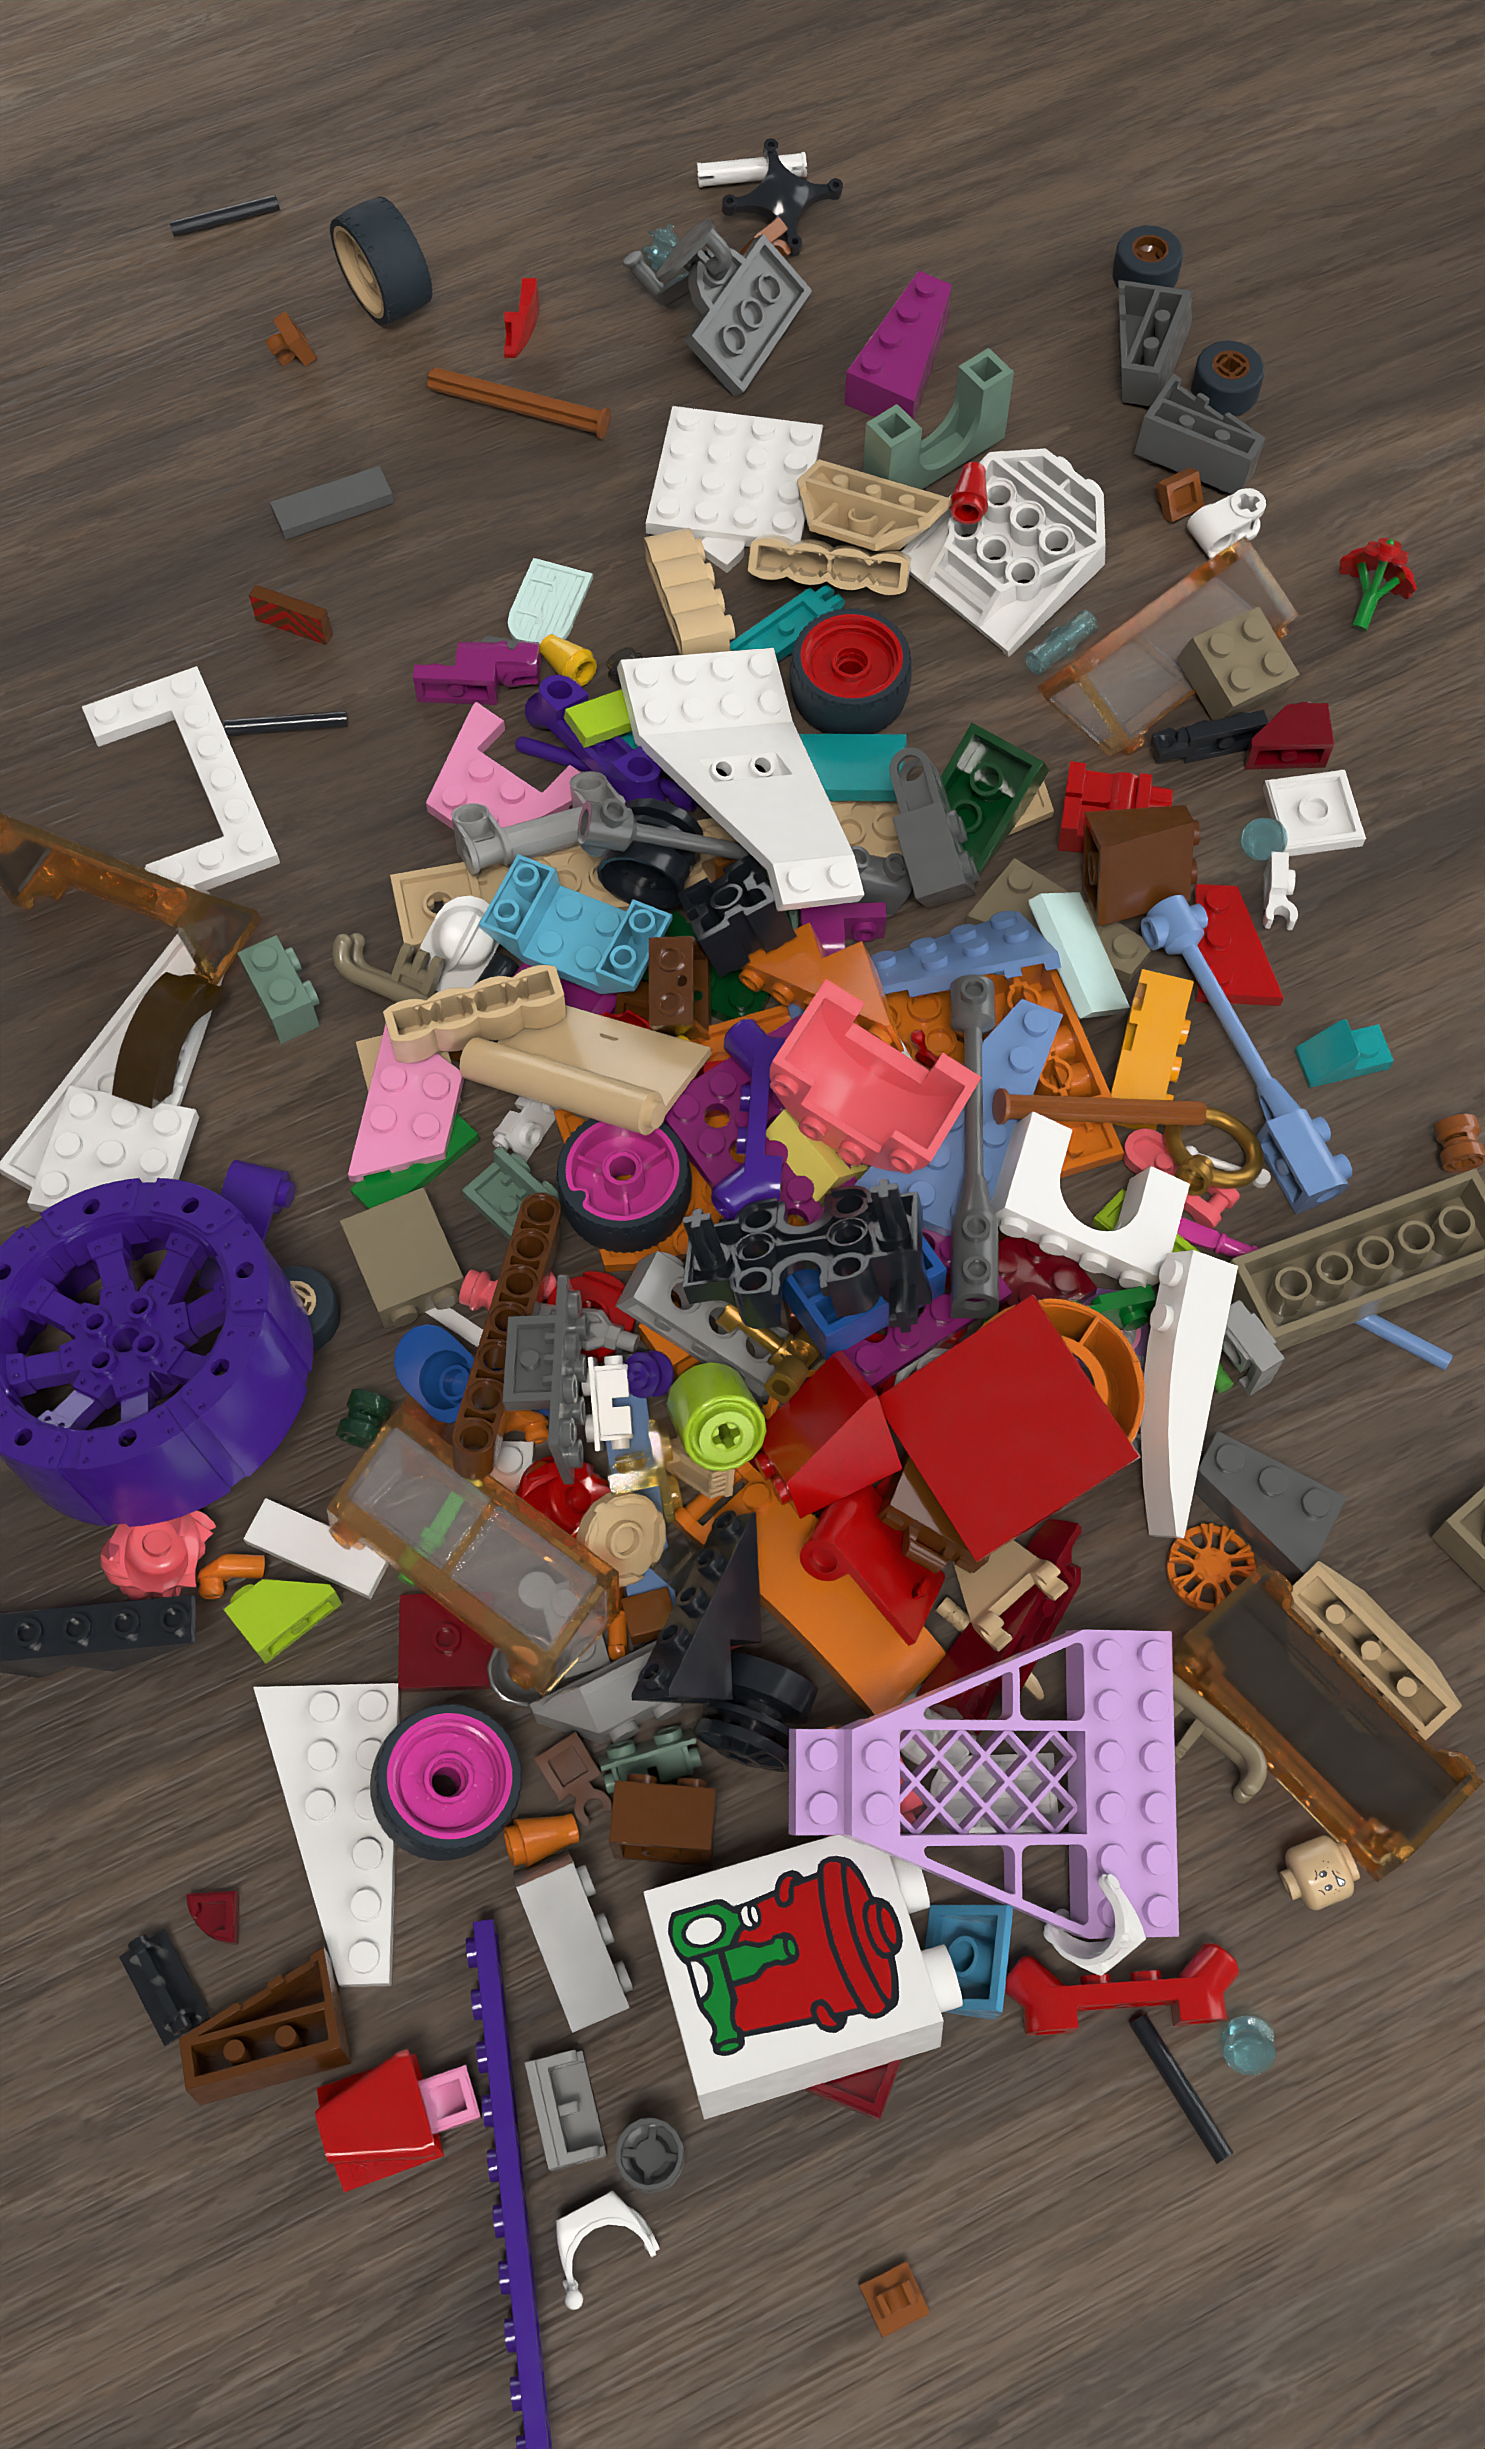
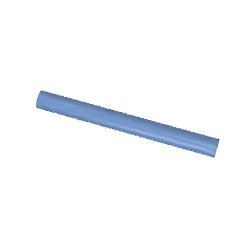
[1355,1315,1453,1371]

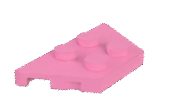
[348,1024,464,1182]

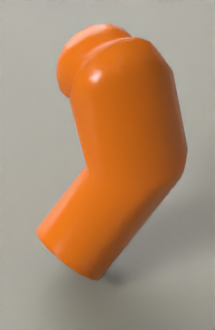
[505,1410,549,1445]

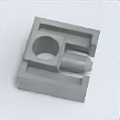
[1221,1300,1285,1396]

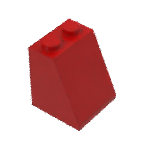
[754,1350,902,1519]

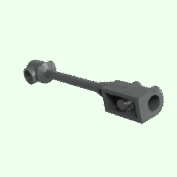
[577,798,912,915]
[950,975,999,1319]

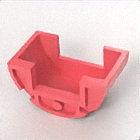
[770,979,982,1174]

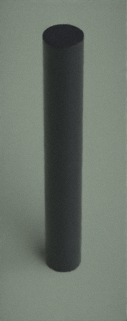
[169,195,280,237]
[224,710,348,736]
[1129,2013,1234,2164]

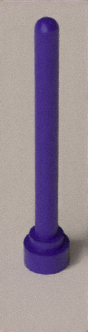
[515,736,698,813]

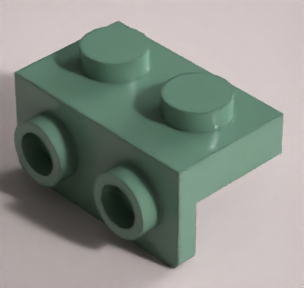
[462,1146,563,1241]

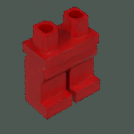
[1058,761,1173,853]

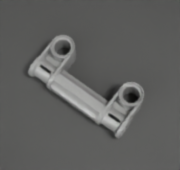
[451,771,626,875]

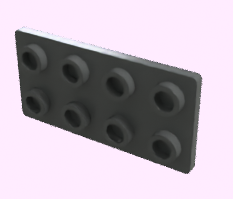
[502,1274,590,1485]

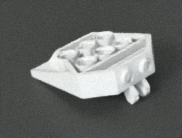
[901,448,1105,657]

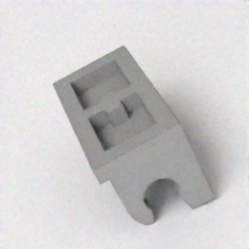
[525,2050,607,2172]

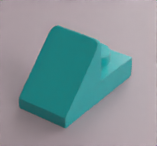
[1294,1019,1394,1088]

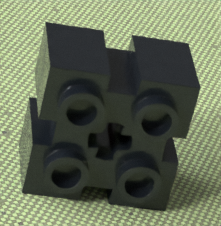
[677,854,797,978]

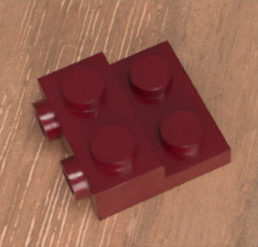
[998,1236,1097,1313]

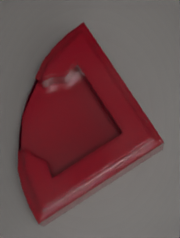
[186,1891,240,1945]

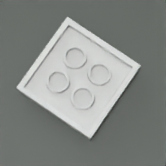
[27,1085,199,1212]

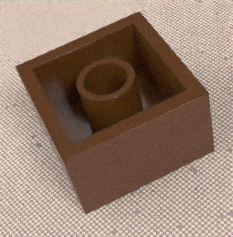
[609,1774,717,1867]

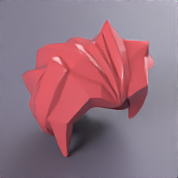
[100,1510,216,1601]

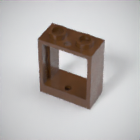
[649,936,711,1040]

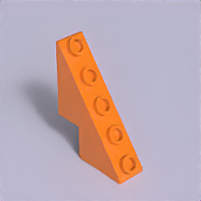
[739,922,904,1052]

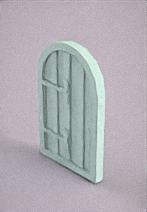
[508,558,593,644]

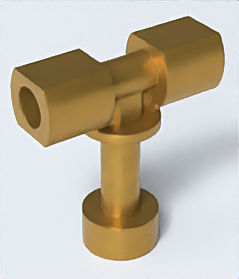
[715,1303,821,1403]

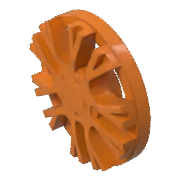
[1166,1523,1256,1613]

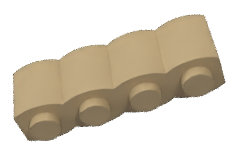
[643,528,735,655]
[748,534,912,595]
[383,965,566,1063]

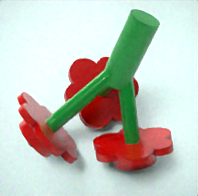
[1339,538,1417,631]

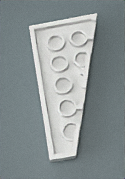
[253,1683,400,1987]

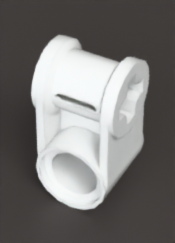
[1187,488,1266,558]

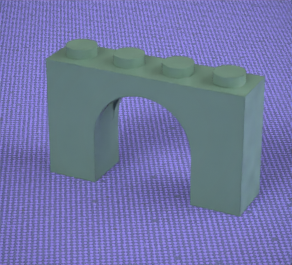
[863,348,1014,490]

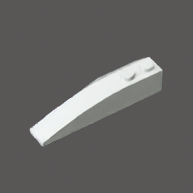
[1141,1250,1238,1539]

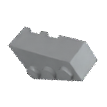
[513,1849,633,2033]

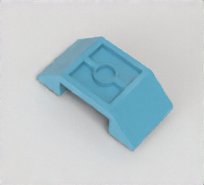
[479,854,673,994]

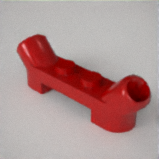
[1005,1943,1239,2036]

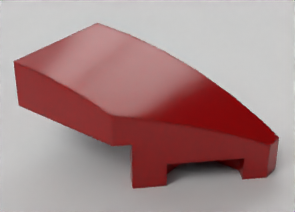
[504,278,540,358]

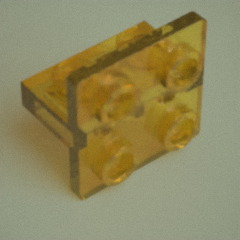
[607,1419,683,1523]

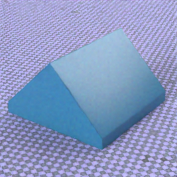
[925,1905,1013,2020]

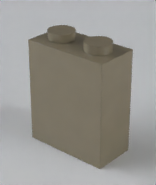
[340,1187,464,1329]

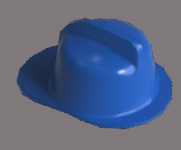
[394,1324,474,1423]

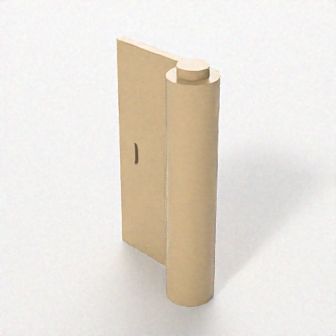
[460,1005,712,1136]

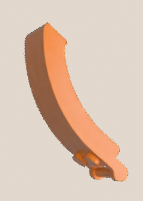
[669,1462,946,1716]

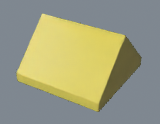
[766,1109,870,1222]

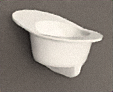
[419,896,499,992]

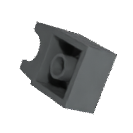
[889,747,980,909]

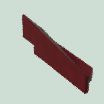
[916,1519,1082,1736]

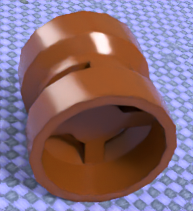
[1434,1114,1485,1173]

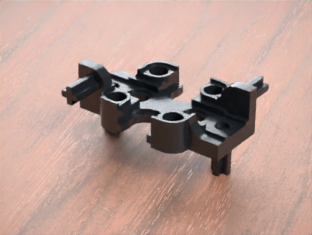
[683,1179,932,1333]

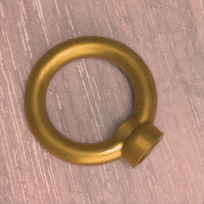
[1163,1107,1264,1196]

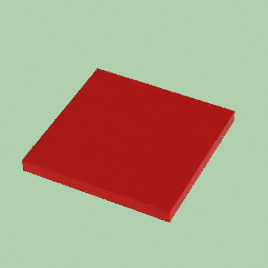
[878,1294,1141,1562]

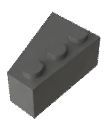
[1134,373,1266,494]

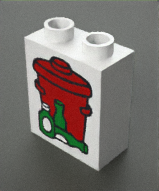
[643,1835,963,2120]

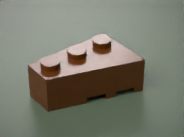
[179,1947,352,2106]

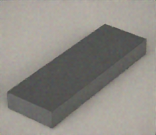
[270,466,394,540]

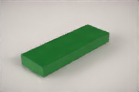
[350,1113,479,1210]

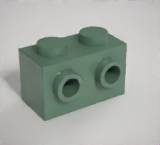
[237,935,320,1044]

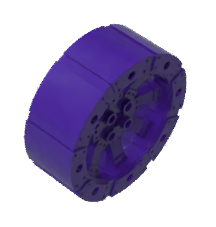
[0,1178,313,1527]

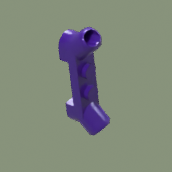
[525,675,667,802]
[711,1019,787,1221]

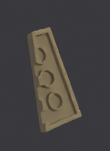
[966,858,1153,983]

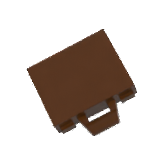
[877,1450,990,1574]

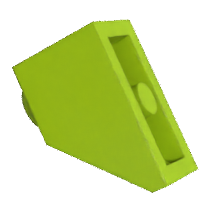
[223,1579,342,1664]

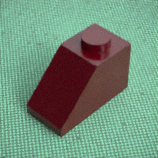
[1244,702,1334,770]

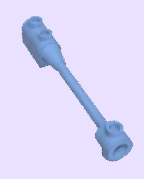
[1141,895,1352,1214]

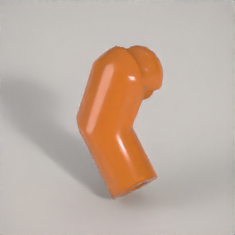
[196,1554,265,1599]

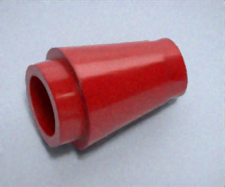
[949,462,988,524]

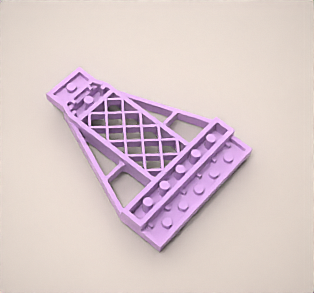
[789,1630,1179,1939]

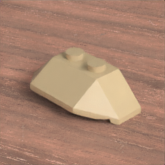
[797,459,951,551]
[1284,1561,1462,1740]

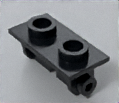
[119,1929,211,2047]

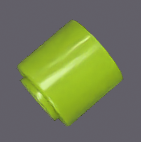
[667,1362,766,1472]

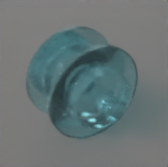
[642,223,679,270]
[1241,818,1288,860]
[1222,2016,1276,2075]

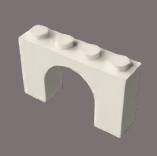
[991,1112,1190,1289]

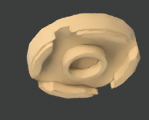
[576,1490,666,1587]

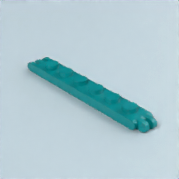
[619,585,845,749]

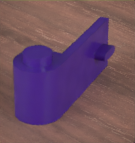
[197,1160,295,1290]

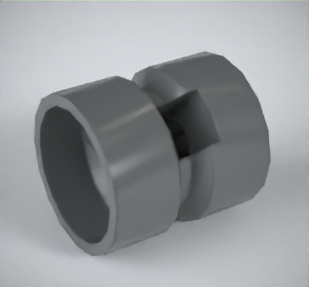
[615,2118,685,2194]

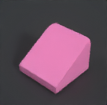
[418,2065,482,2135]

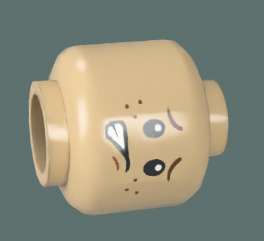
[1280,1835,1360,1910]

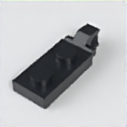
[1150,710,1268,764]

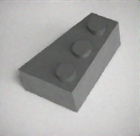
[1118,280,1192,406]
[1193,1431,1347,1587]

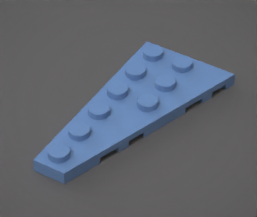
[782,911,1061,1020]
[854,999,1063,1237]

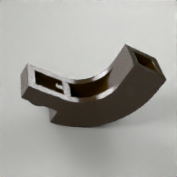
[112,972,224,1109]

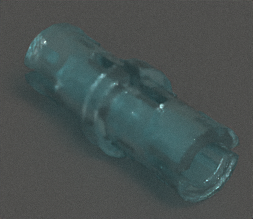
[1025,610,1098,675]

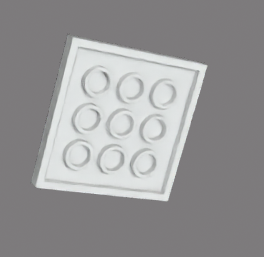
[646,406,823,547]

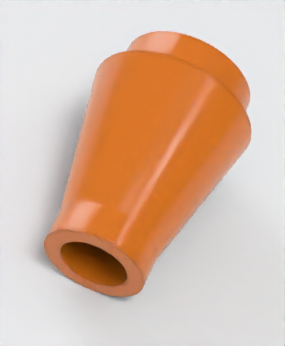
[503,1813,579,1868]

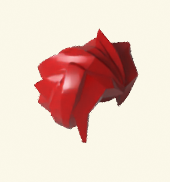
[515,1456,613,1557]

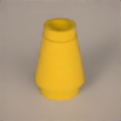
[539,634,597,686]

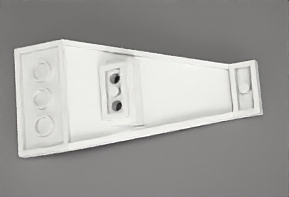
[617,648,864,911]

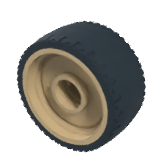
[330,196,433,325]

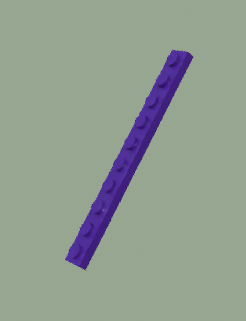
[466,1919,552,2449]

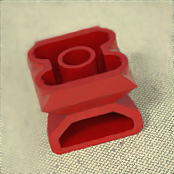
[315,2049,444,2192]

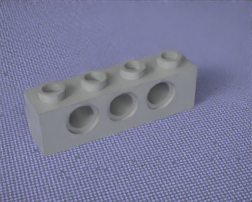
[615,1251,794,1403]

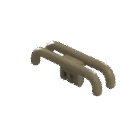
[332,933,445,1002]

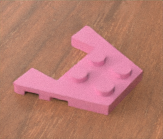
[426,702,581,830]

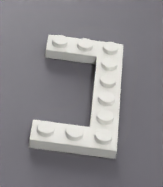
[82,666,280,906]

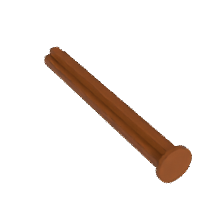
[427,367,611,439]
[992,1088,1207,1126]

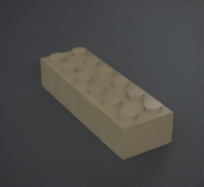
[1230,1168,1485,1351]

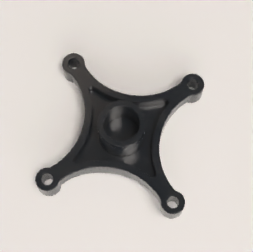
[722,138,843,256]

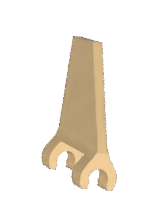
[953,1540,1068,1652]

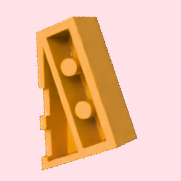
[1110,969,1194,1131]

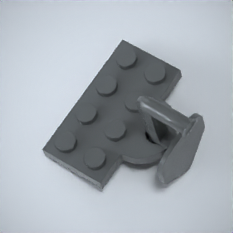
[623,217,812,397]

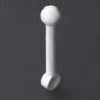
[1186,1145,1271,1188]

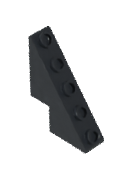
[631,1510,762,1704]
[0,1595,196,1678]

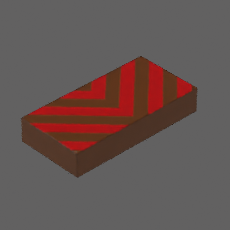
[249,585,333,645]

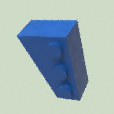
[782,1235,947,1361]

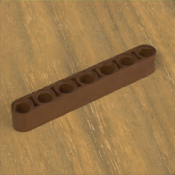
[452,1193,561,1479]

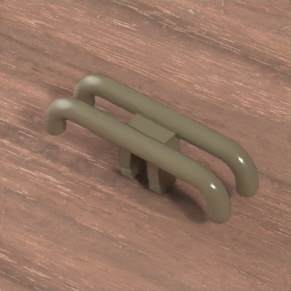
[1173,1672,1267,1804]

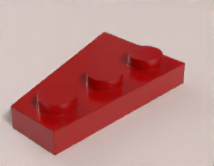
[1193,884,1284,1006]

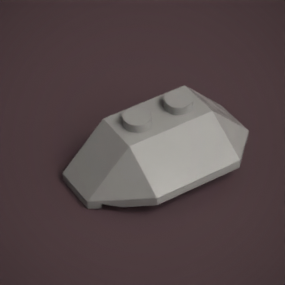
[529,1640,683,1744]

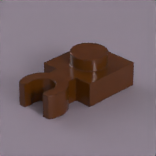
[534,1732,612,1826]

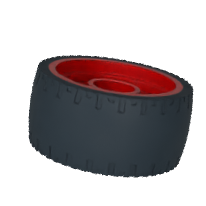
[790,608,912,734]

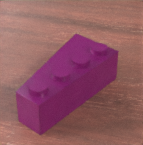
[845,270,952,421]

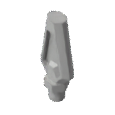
[539,1304,640,1353]

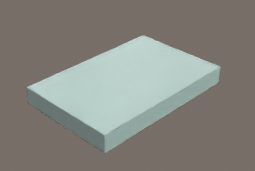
[1028,892,1130,1019]

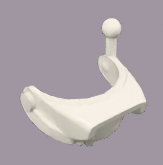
[1043,1874,1146,1976]
[556,2190,660,2310]

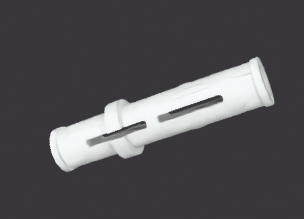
[697,152,807,188]

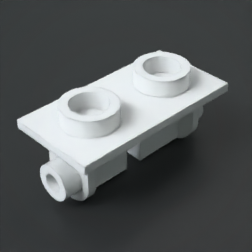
[492,1096,559,1162]
[582,1355,634,1451]

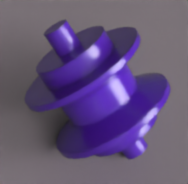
[625,1351,674,1398]

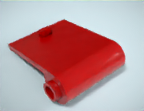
[800,1485,946,1646]

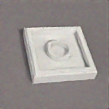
[1262,770,1366,856]

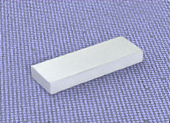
[243,1498,392,1600]

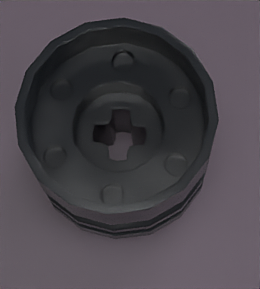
[597,798,703,911]
[694,1652,818,1772]

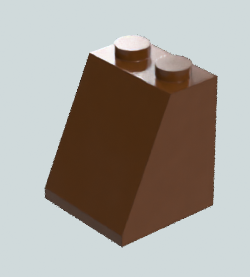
[1082,805,1200,926]

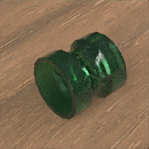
[335,1389,394,1450]

